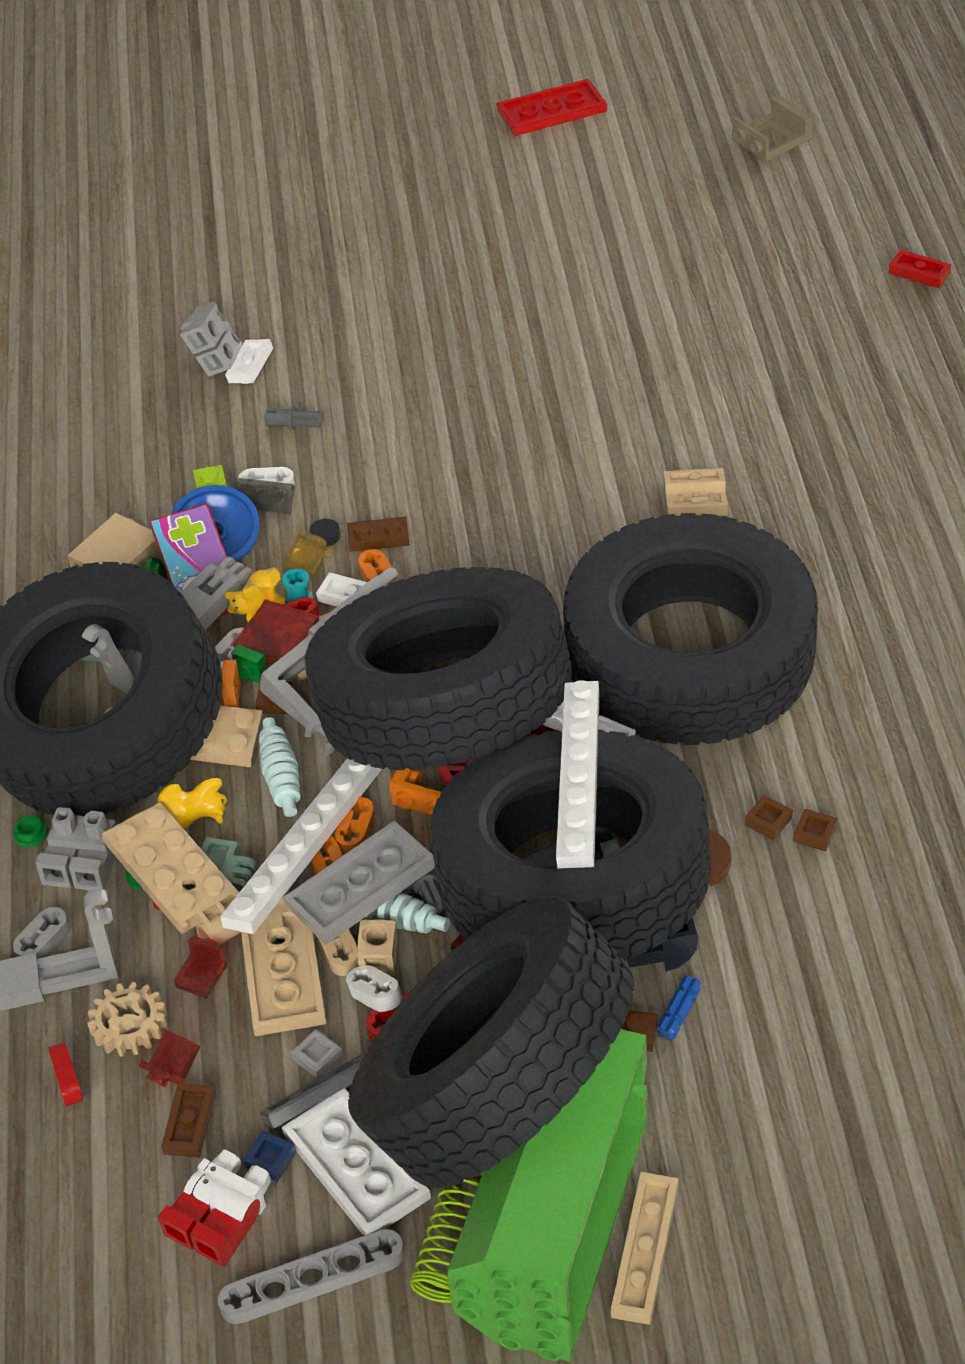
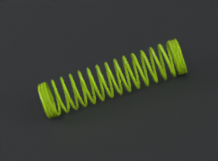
[409,1171,484,1303]

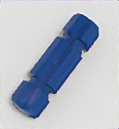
[657,976,701,1040]

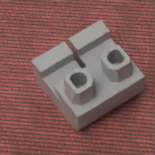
[179,302,243,377]
[35,807,116,891]

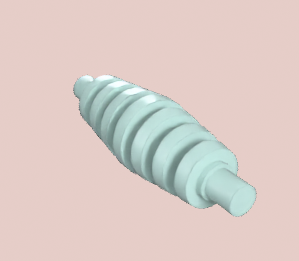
[259,717,300,817]
[366,892,450,934]

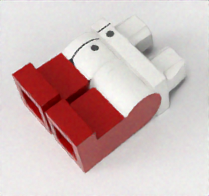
[157,1149,271,1268]

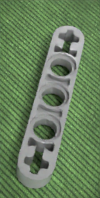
[217,1229,404,1324]

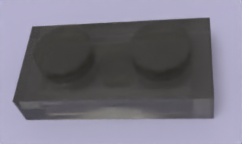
[234,477,295,515]

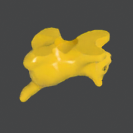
[225,567,285,625]
[157,778,227,830]

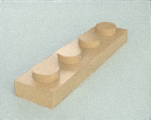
[611,1172,679,1325]

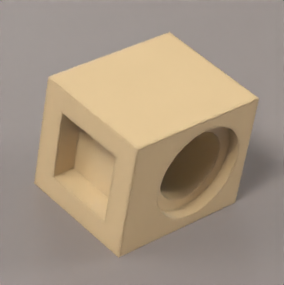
[356,919,398,976]

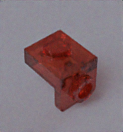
[174,935,227,998]
[138,1029,201,1087]

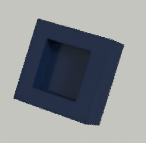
[243,1130,297,1182]

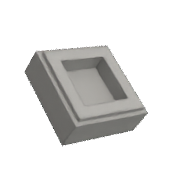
[290,1029,343,1079]

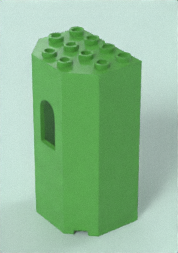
[447,1029,649,1362]

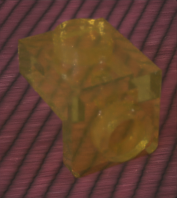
[282,533,333,580]

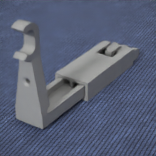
[82,557,253,694]
[260,568,398,755]
[0,889,118,1011]

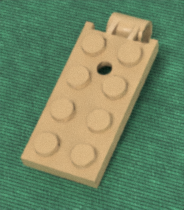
[104,705,263,767]
[102,802,241,950]
[241,889,326,1036]

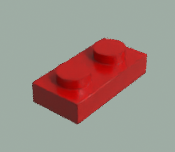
[889,249,951,288]

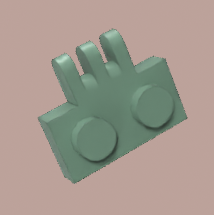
[184,837,256,892]

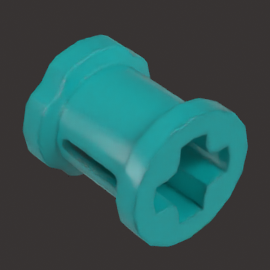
[282,568,312,603]

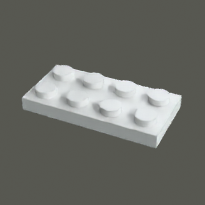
[282,1088,431,1236]

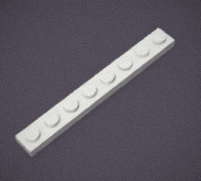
[556,680,599,869]
[220,758,382,934]

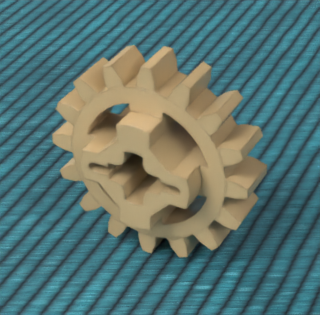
[87,982,167,1056]

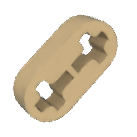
[317,929,358,976]

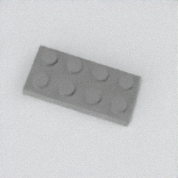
[283,821,435,944]

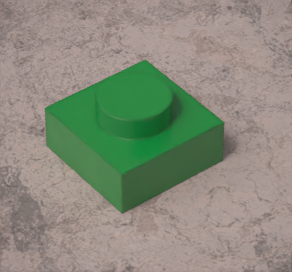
[231,645,267,684]

